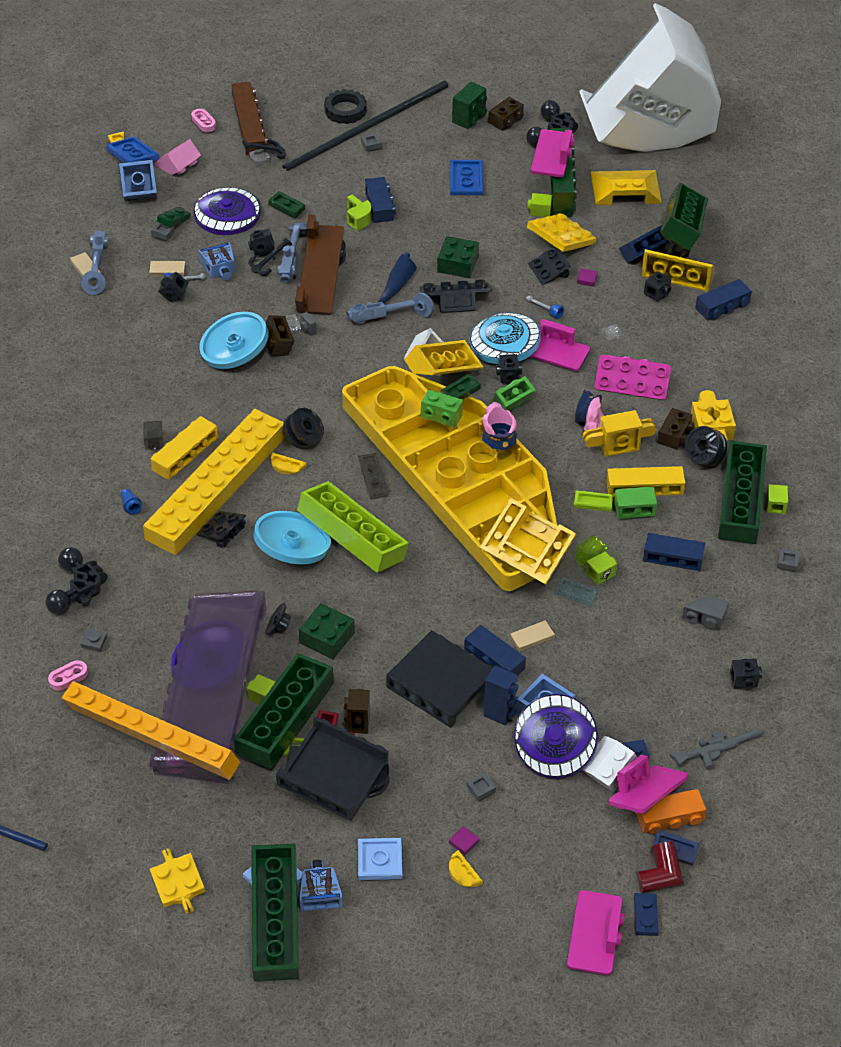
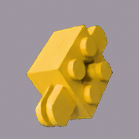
[691,390,736,441]
[582,410,656,457]

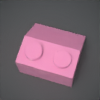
[153,139,201,175]

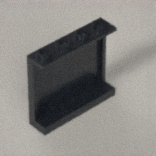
[386,630,493,728]
[276,717,389,821]

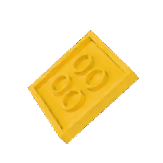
[527,213,597,252]

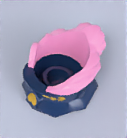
[575,390,604,430]
[482,402,517,450]

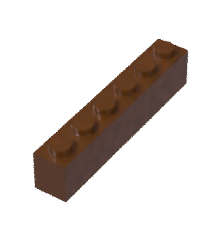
[232,82,268,155]

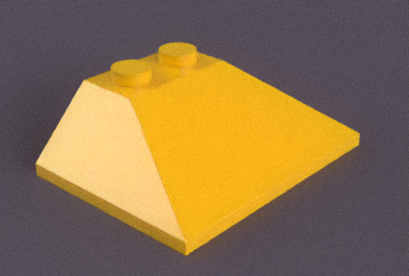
[591,170,662,205]
[480,498,577,585]

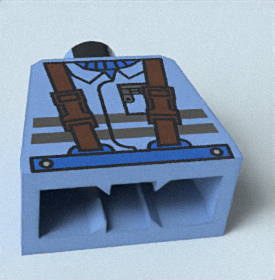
[199,242,235,280]
[300,860,342,912]

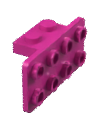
[531,129,575,177]
[529,319,590,371]
[595,355,671,400]
[609,755,689,814]
[567,890,625,975]

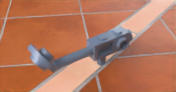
[278,223,307,283]
[81,230,108,295]
[347,293,434,324]

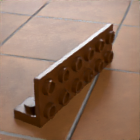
[295,214,344,315]

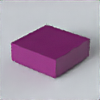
[577,269,598,287]
[449,826,479,855]

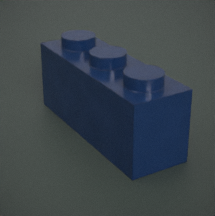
[365,177,396,223]
[619,225,669,263]
[695,279,752,321]
[643,533,705,572]
[464,625,526,676]
[484,666,519,726]

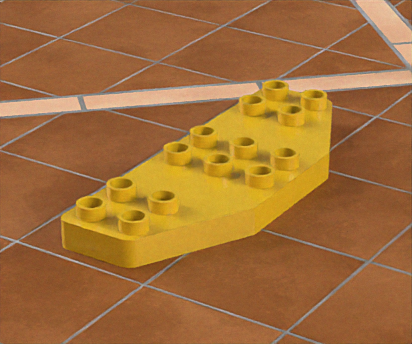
[342,366,559,591]

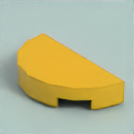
[271,452,306,475]
[449,850,483,887]

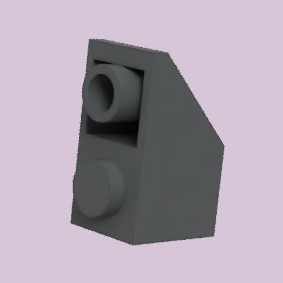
[682,596,729,630]

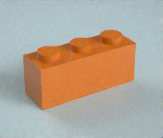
[636,789,706,834]

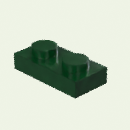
[268,191,305,218]
[157,207,191,227]
[441,374,481,400]

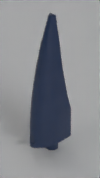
[378,252,417,303]

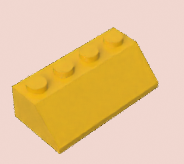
[642,249,715,292]
[404,340,483,375]

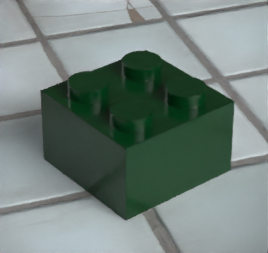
[452,82,487,129]
[437,236,479,279]
[299,603,355,660]

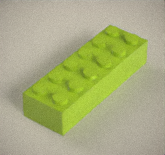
[297,481,409,573]

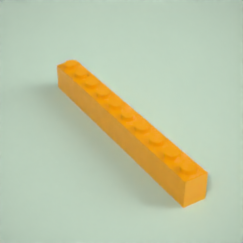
[62,681,241,780]

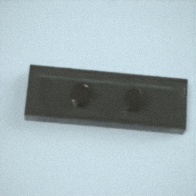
[358,453,388,500]

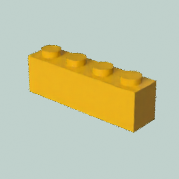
[150,416,218,480]
[606,466,685,497]

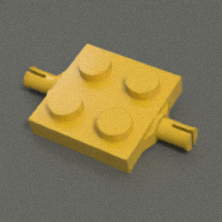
[150,848,206,914]

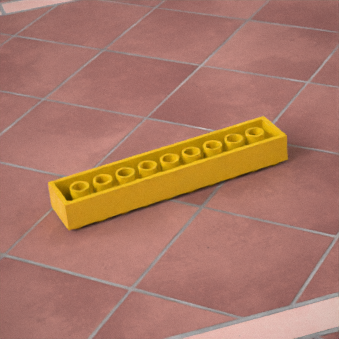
[143,409,286,556]

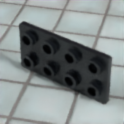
[419,279,492,312]

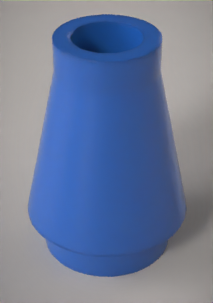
[121,489,142,515]

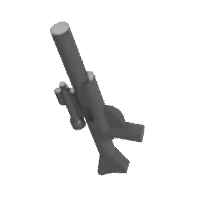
[670,728,762,770]

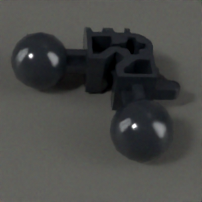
[526,100,578,147]
[45,547,108,614]

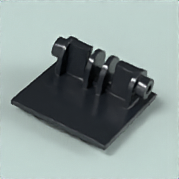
[528,246,571,285]
[196,511,246,548]

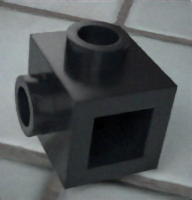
[248,228,275,256]
[665,240,691,258]
[644,271,672,302]
[158,272,189,302]
[496,354,522,383]
[730,658,762,689]

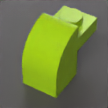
[347,194,371,231]

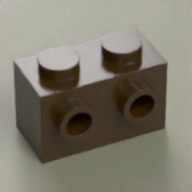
[488,96,524,131]
[266,315,295,356]
[657,408,694,450]
[344,689,370,734]

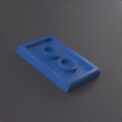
[106,136,159,163]
[450,160,483,195]

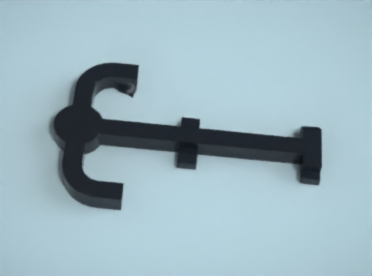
[242,139,286,159]
[248,238,292,276]

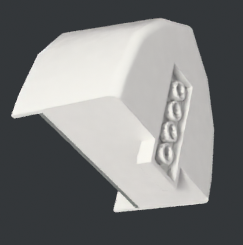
[579,3,721,152]

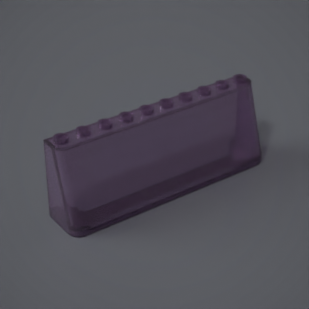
[150,590,267,784]

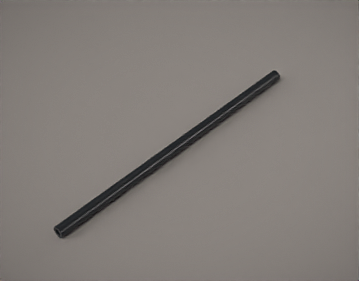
[282,80,448,171]

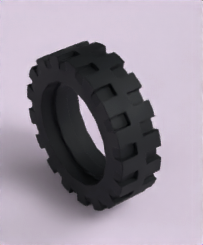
[324,89,367,124]

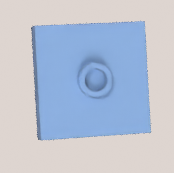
[358,838,402,880]

